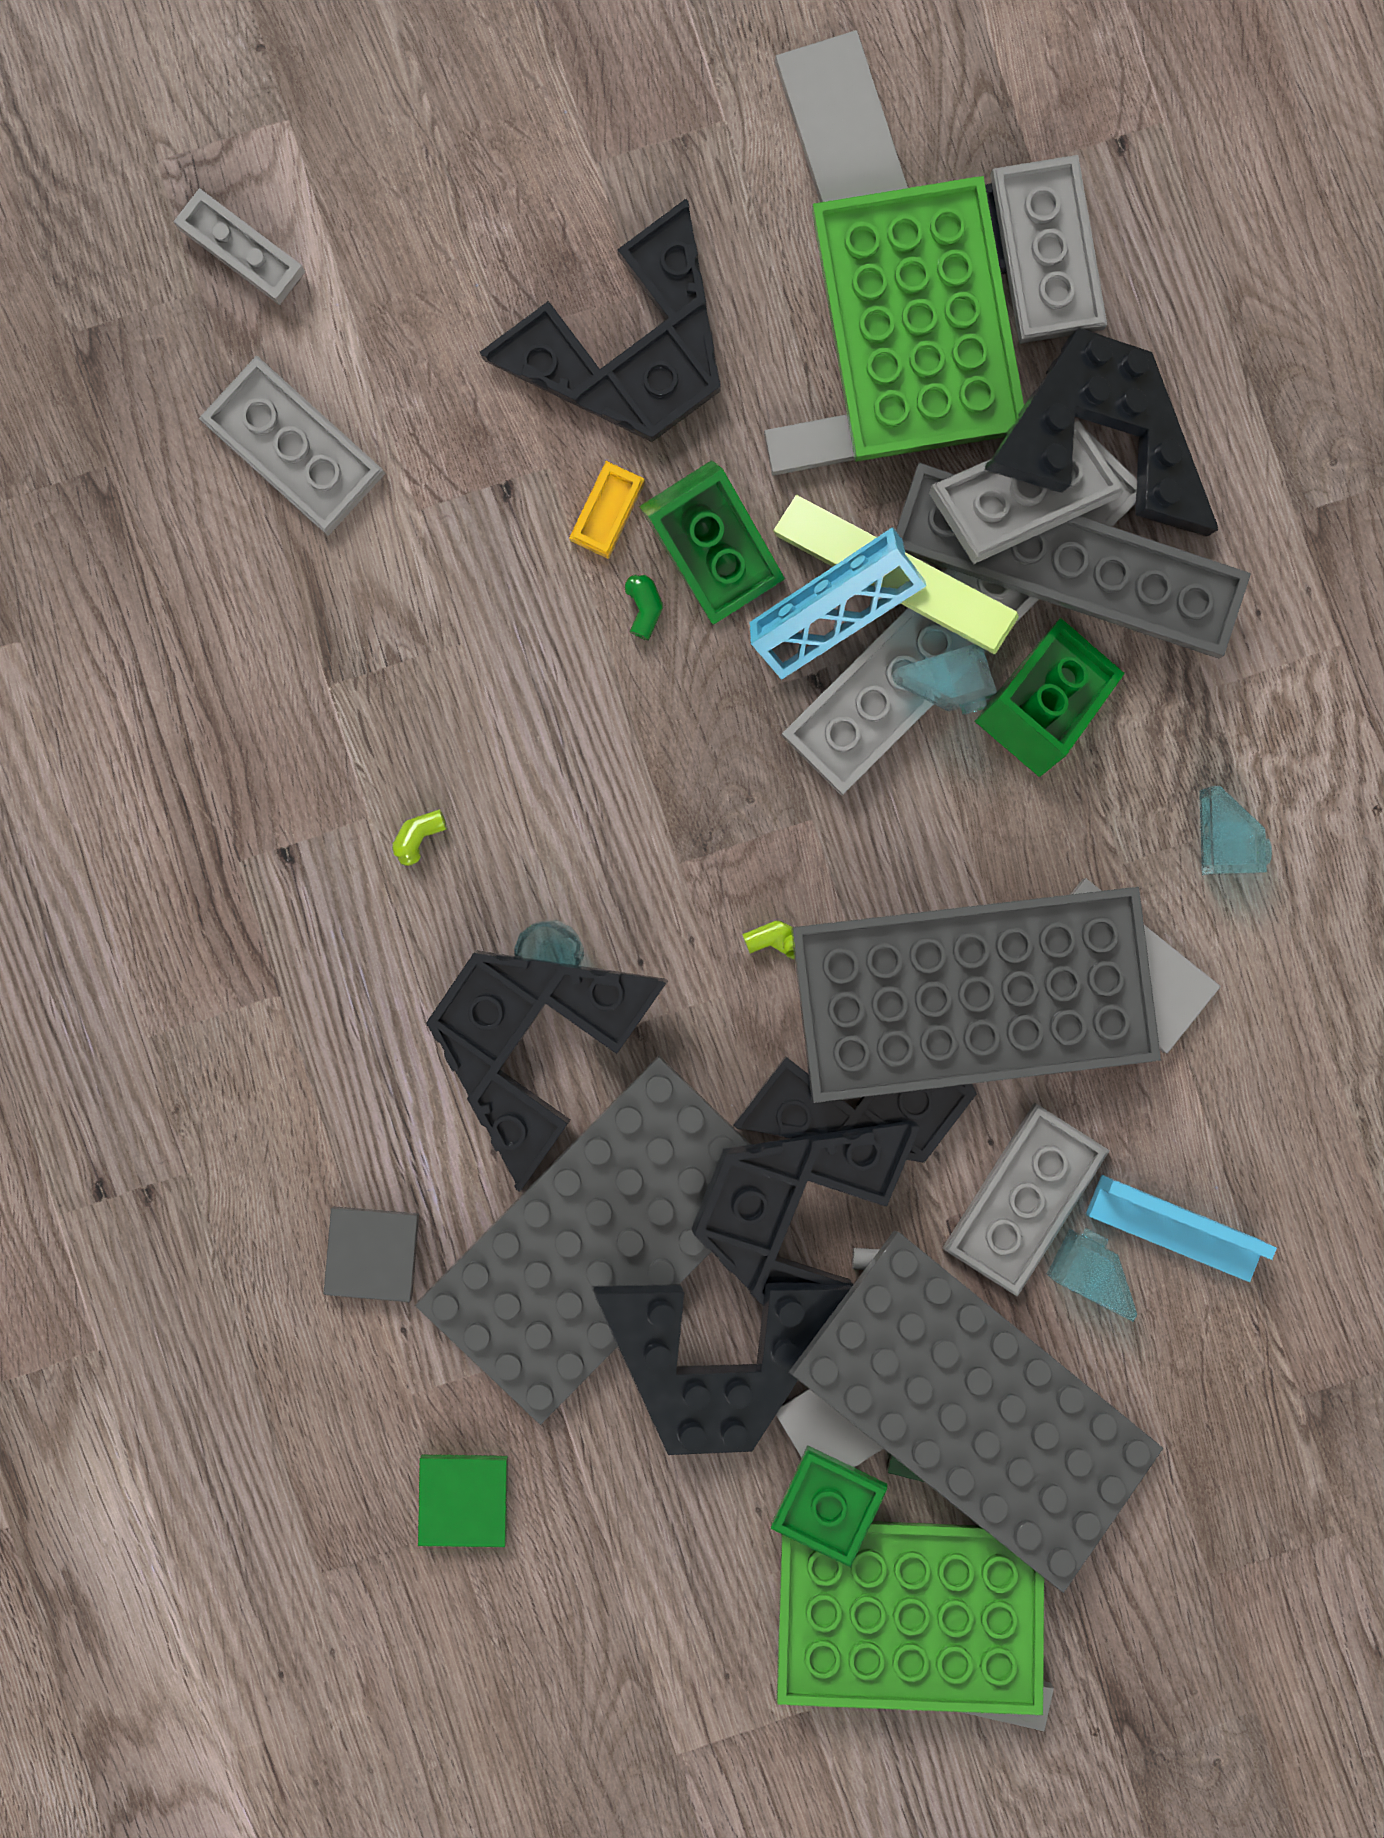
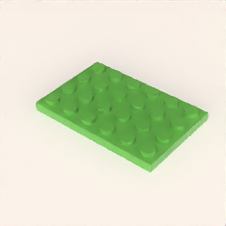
[812,176,1024,462]
[776,1521,1044,1715]

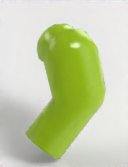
[392,809,447,866]
[742,921,795,959]

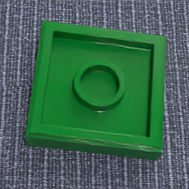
[770,1445,888,1568]
[418,1454,508,1547]

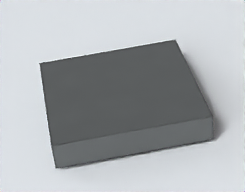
[323,1206,420,1302]

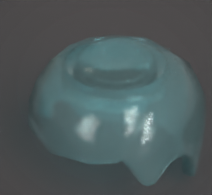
[514,920,584,966]

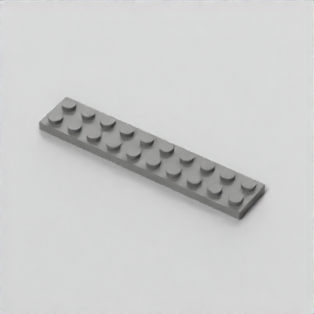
[781,430,1137,796]

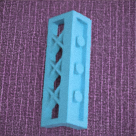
[750,527,926,680]
[1086,1174,1277,1282]

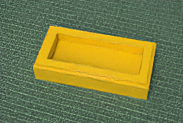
[569,461,645,559]

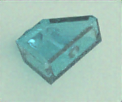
[892,644,997,715]
[1199,786,1272,875]
[1047,1227,1137,1322]

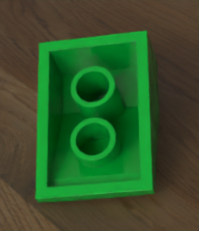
[639,460,785,625]
[974,618,1125,778]

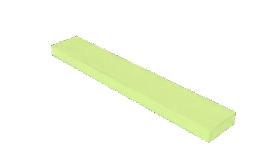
[773,495,1019,654]

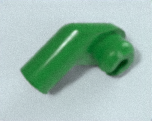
[625,575,663,641]

